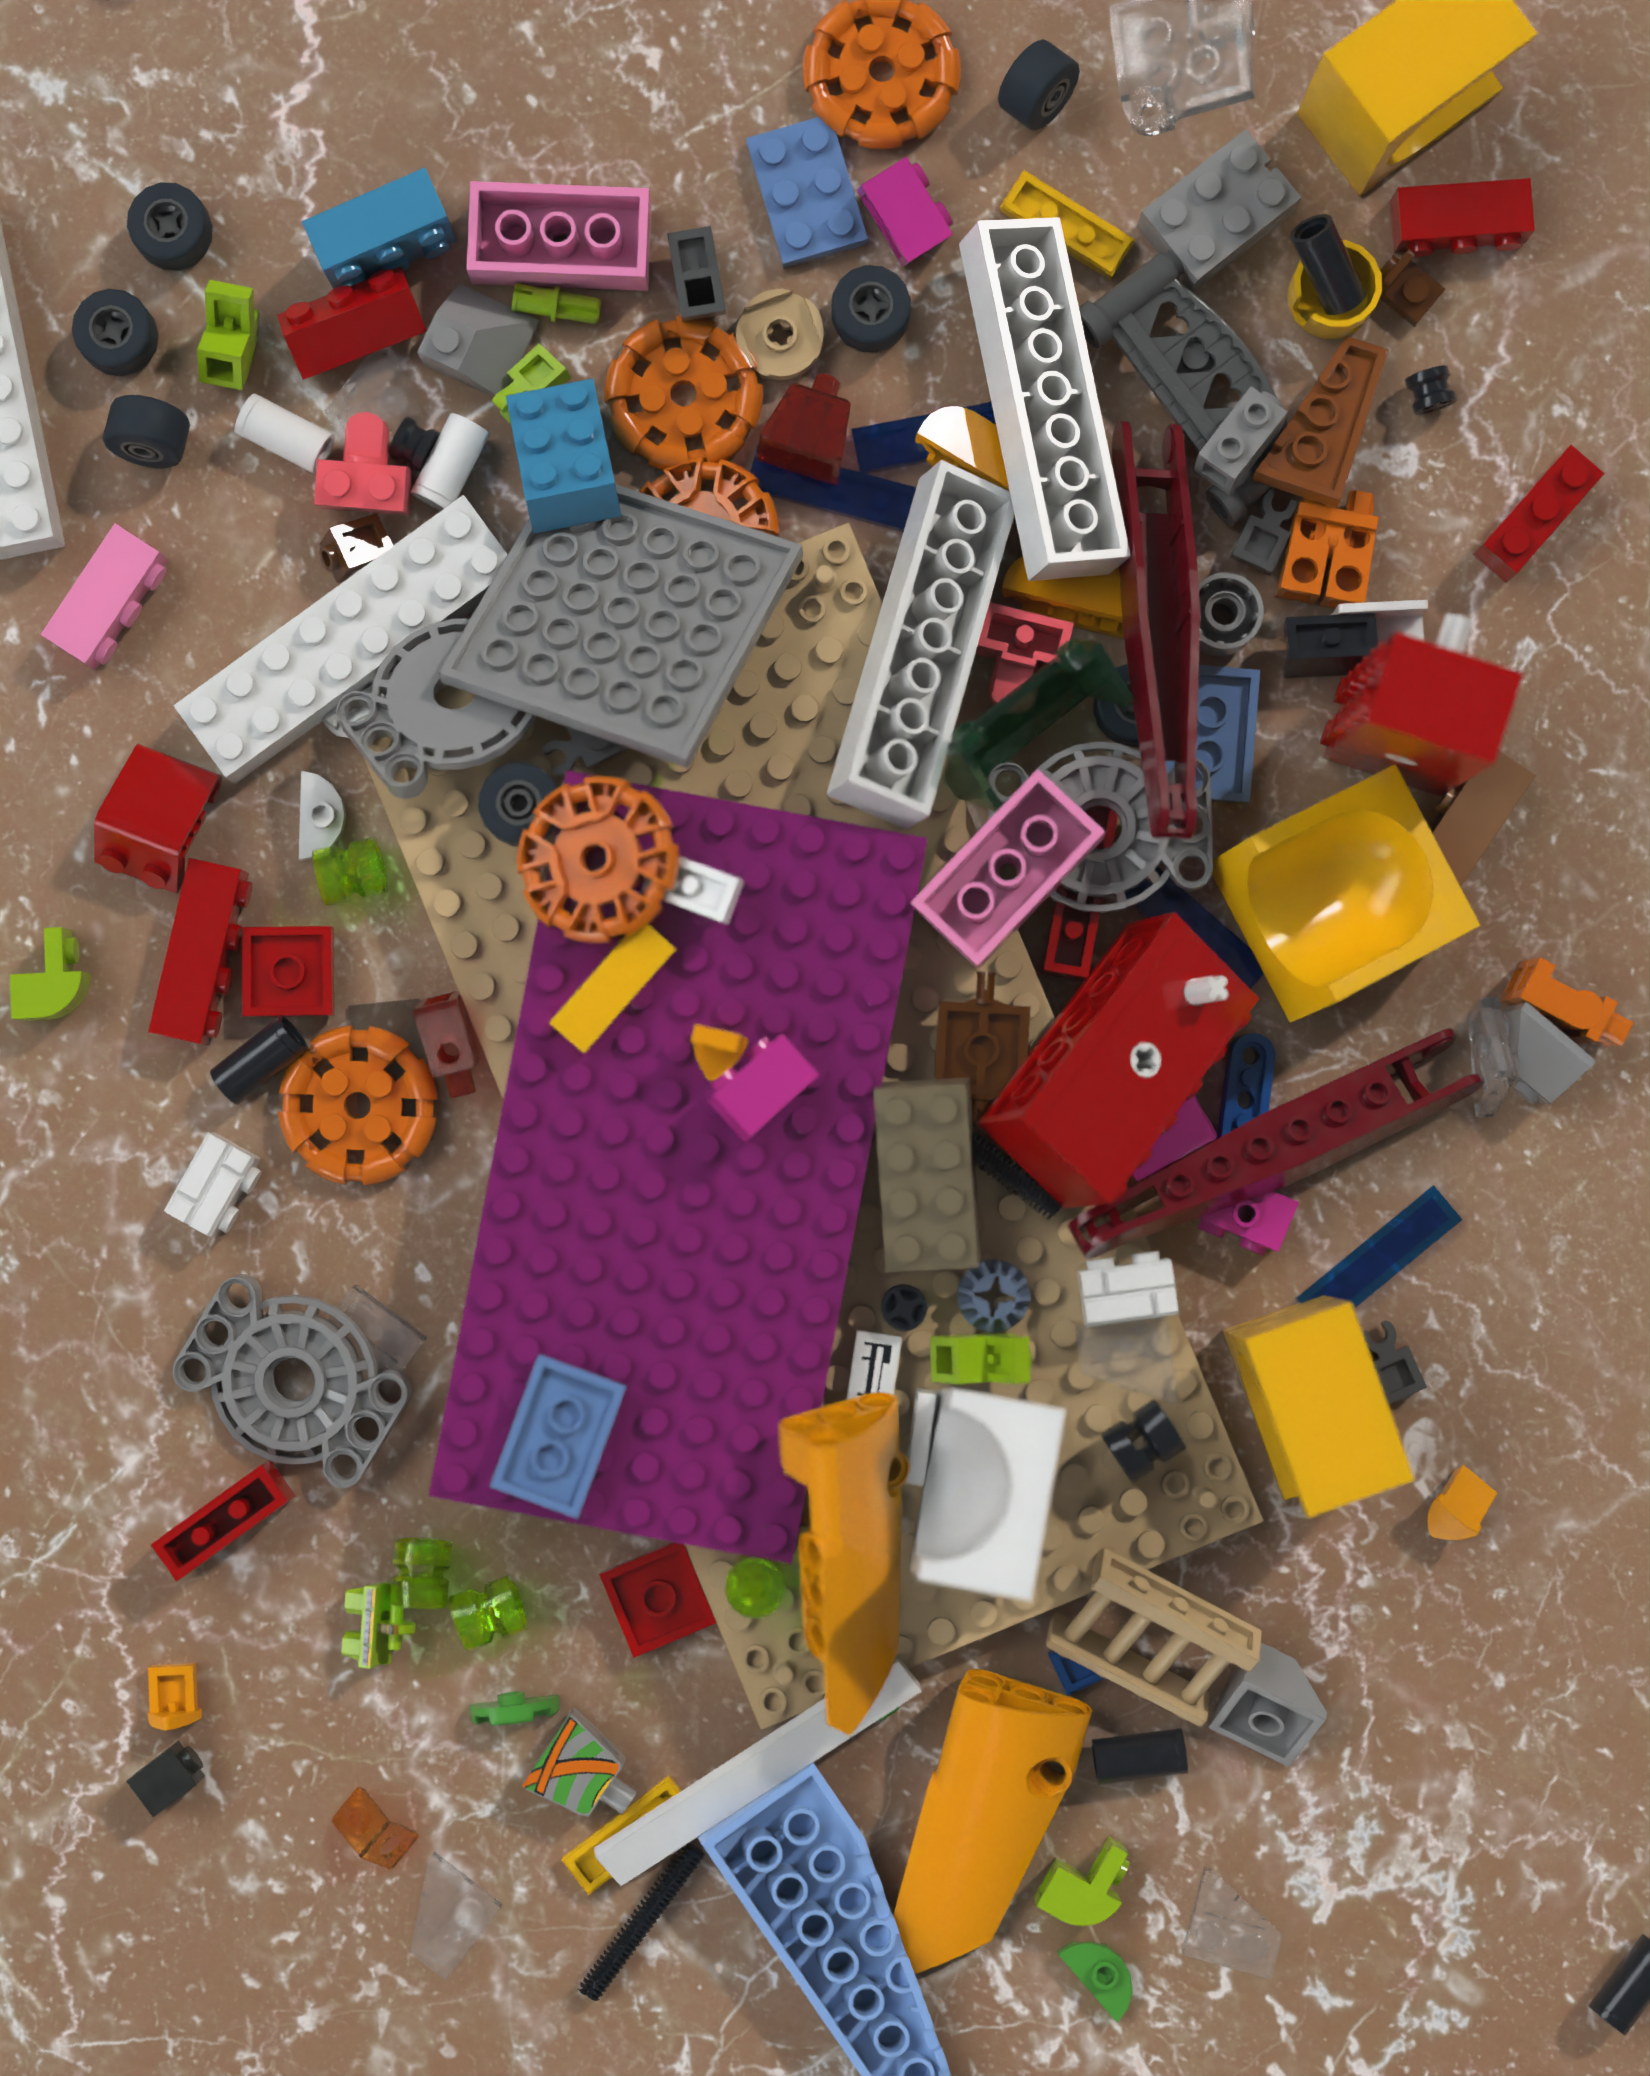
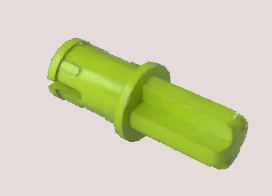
[511,282,601,324]

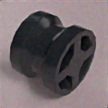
[1405,365,1458,415]
[389,417,440,472]
[881,1284,927,1331]

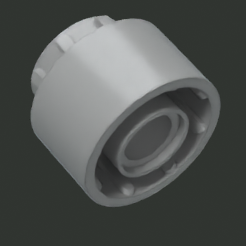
[1199,572,1264,656]

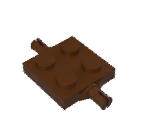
[934,972,1030,1127]

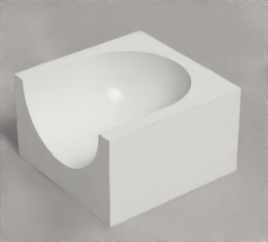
[909,1388,1066,1601]

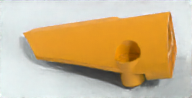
[779,1392,910,1736]
[893,1669,1092,1974]

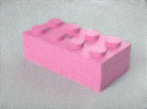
[466,181,652,291]
[911,769,1105,970]

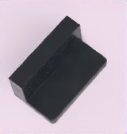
[1283,613,1378,678]

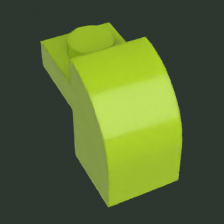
[197,280,260,390]
[9,927,91,1021]
[930,1333,1032,1384]
[1034,1836,1130,1926]

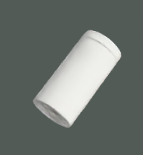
[234,393,335,474]
[410,413,490,511]

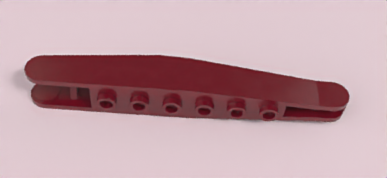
[1112,421,1200,840]
[1067,1028,1484,1259]

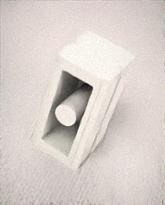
[164,1132,262,1237]
[1077,1251,1179,1327]

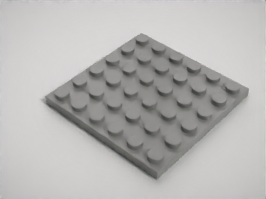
[439,484,803,768]

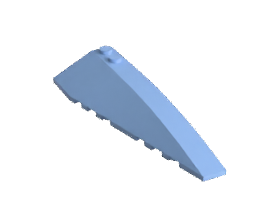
[698,1762,951,2076]

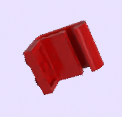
[94,744,222,894]

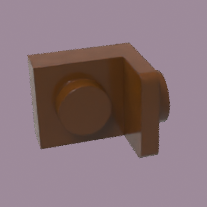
[1380,249,1445,327]
[319,513,393,583]

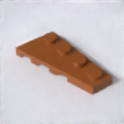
[1252,336,1388,508]

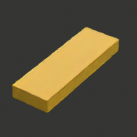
[999,170,1135,281]
[549,925,677,1054]
[561,1774,682,1896]

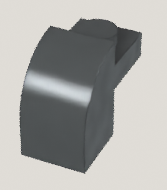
[667,226,726,322]

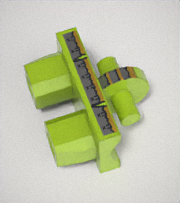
[341,1581,416,1669]

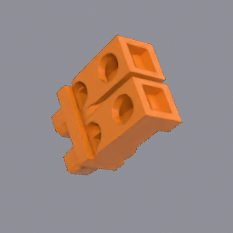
[1274,490,1379,609]
[1499,957,1634,1048]

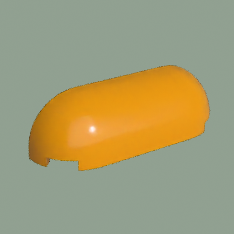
[915,407,1015,517]
[1002,556,1124,639]

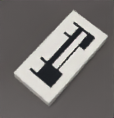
[846,1330,902,1400]

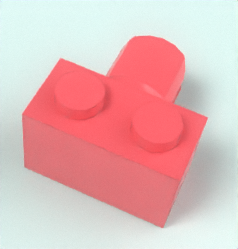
[314,412,414,516]
[975,602,1074,712]

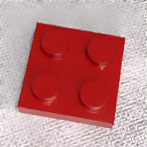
[242,926,334,1017]
[599,1542,717,1658]

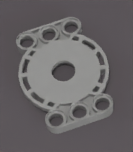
[336,618,536,799]
[988,742,1213,913]
[172,1274,413,1488]

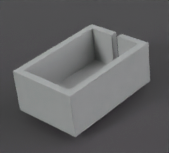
[1136,129,1302,293]

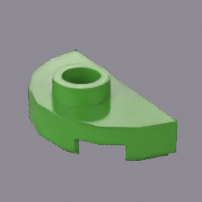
[469,1691,560,1726]
[1057,1941,1133,2023]

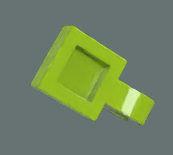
[492,343,572,424]

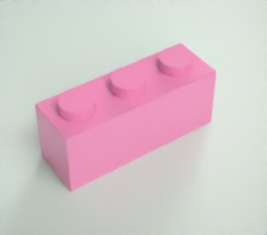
[40,523,168,670]

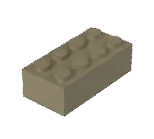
[873,1077,981,1272]

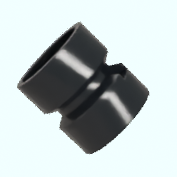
[1100,1399,1187,1484]

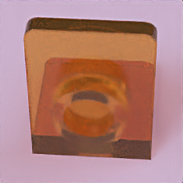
[332,1787,419,1869]

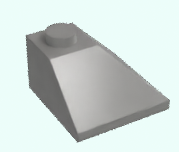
[417,284,540,397]
[1502,1002,1596,1105]
[1208,1643,1327,1767]

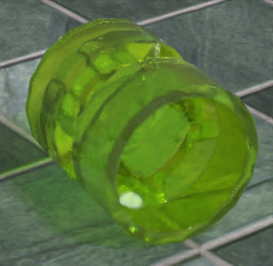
[312,837,388,906]
[389,1537,453,1609]
[725,1555,786,1618]
[449,1575,528,1652]

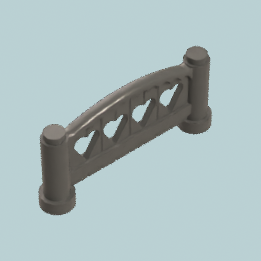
[1079,251,1288,526]

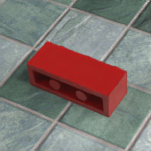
[1390,178,1535,257]
[277,266,427,380]
[1473,445,1605,583]
[150,1460,296,1582]

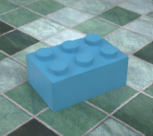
[301,167,457,289]
[506,378,622,534]

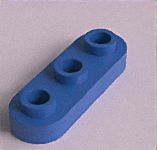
[1217,1033,1275,1139]

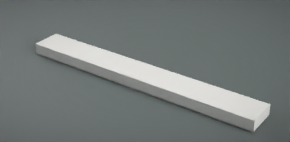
[594,1655,922,1886]

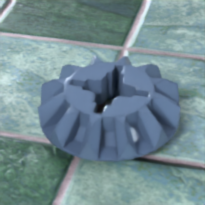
[957,1259,1031,1333]

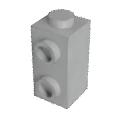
[1194,386,1288,496]

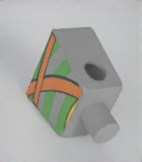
[522,1707,637,1817]

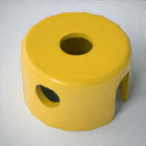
[1287,240,1382,339]

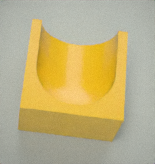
[1297,0,1538,197]
[1212,764,1481,1023]
[1222,1295,1415,1518]

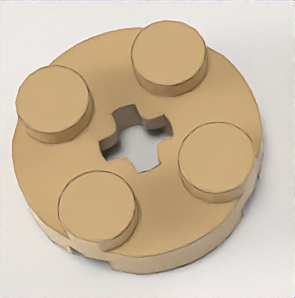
[736,289,824,381]

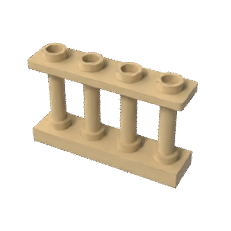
[1046,1548,1262,1727]

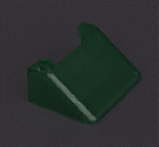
[944,638,1135,811]

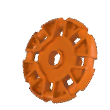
[802,0,961,149]
[604,315,763,473]
[638,457,779,537]
[517,776,679,943]
[278,1025,438,1186]

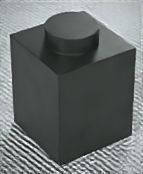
[126,1740,205,1817]

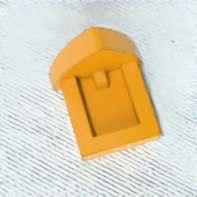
[691,1024,749,1081]
[1427,1464,1498,1540]
[147,1663,203,1730]

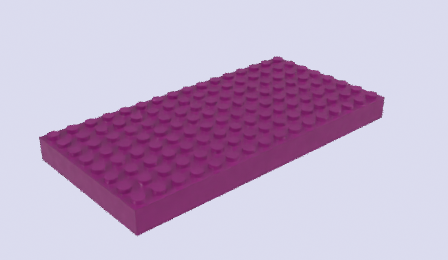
[428,770,928,1564]

